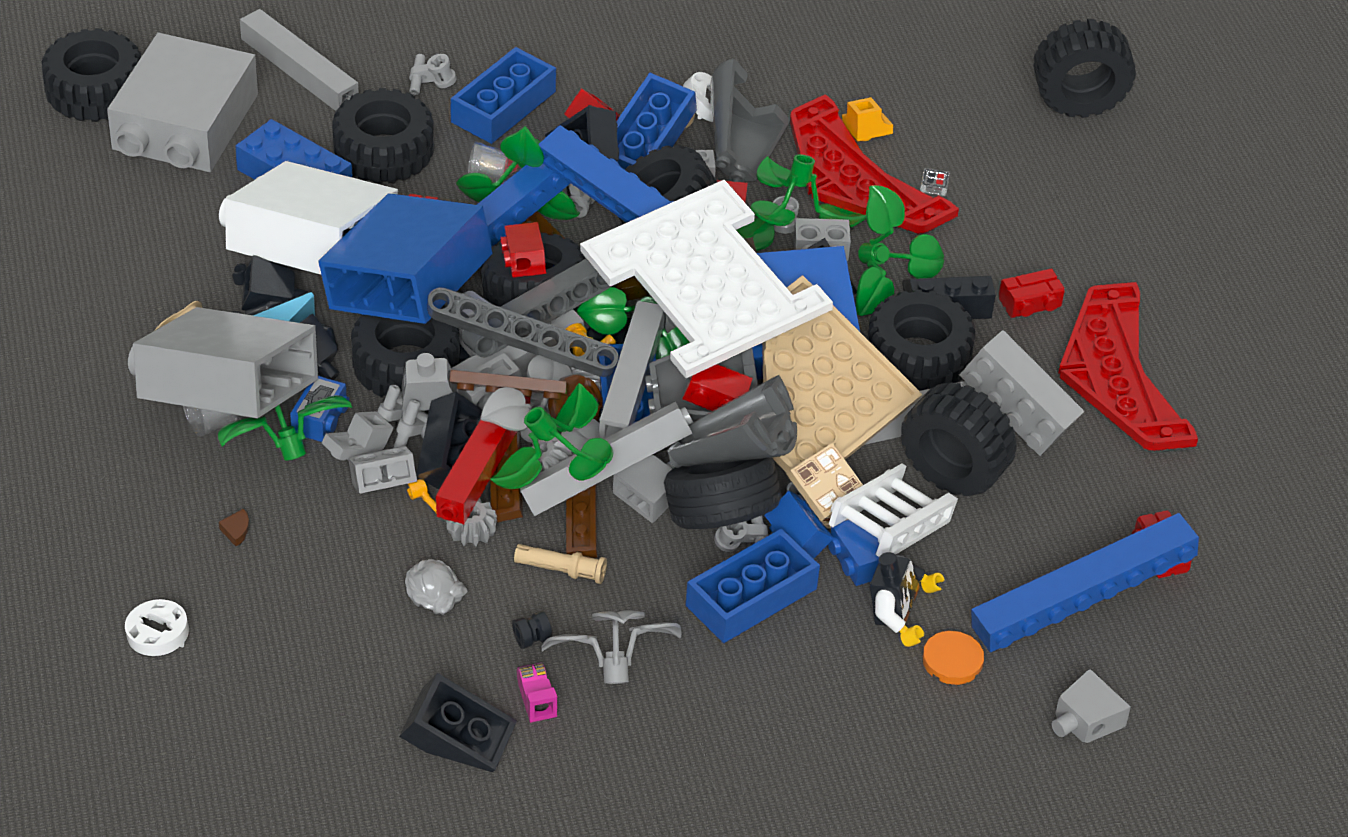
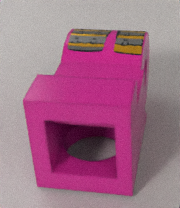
[517,662,557,723]

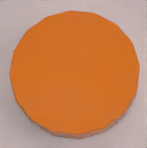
[923,631,984,685]

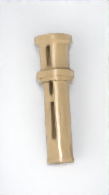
[514,544,607,584]

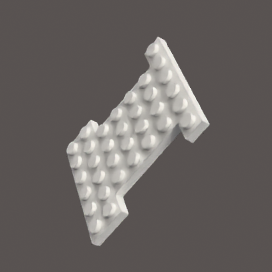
[580,180,833,378]

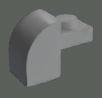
[322,411,394,461]

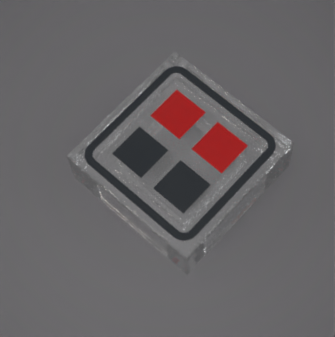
[920,168,950,196]

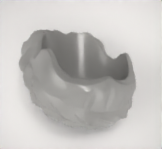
[405,559,468,615]

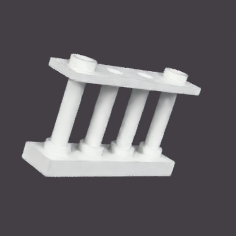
[829,464,958,557]

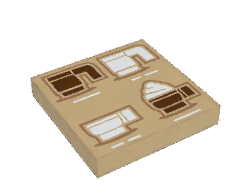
[786,443,863,521]

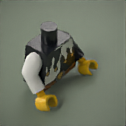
[870,552,945,647]

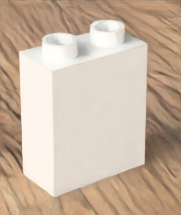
[219,161,398,274]

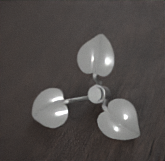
[481,355,599,451]
[541,610,682,684]

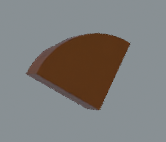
[219,509,249,546]

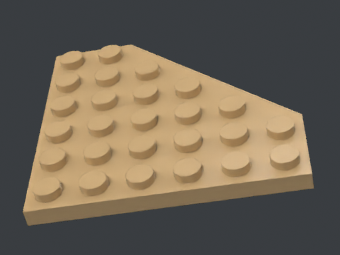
[762,276,922,473]

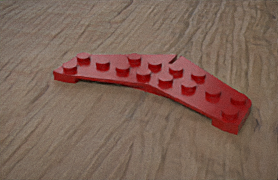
[790,94,959,234]
[1058,282,1198,451]

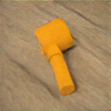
[407,479,436,513]

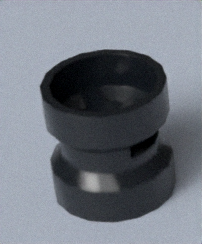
[512,611,552,649]

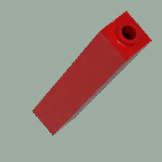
[436,397,530,524]

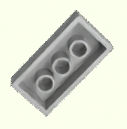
[960,330,1084,456]

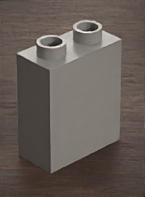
[107,33,258,172]
[128,307,318,418]

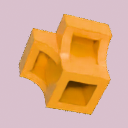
[842,97,893,141]

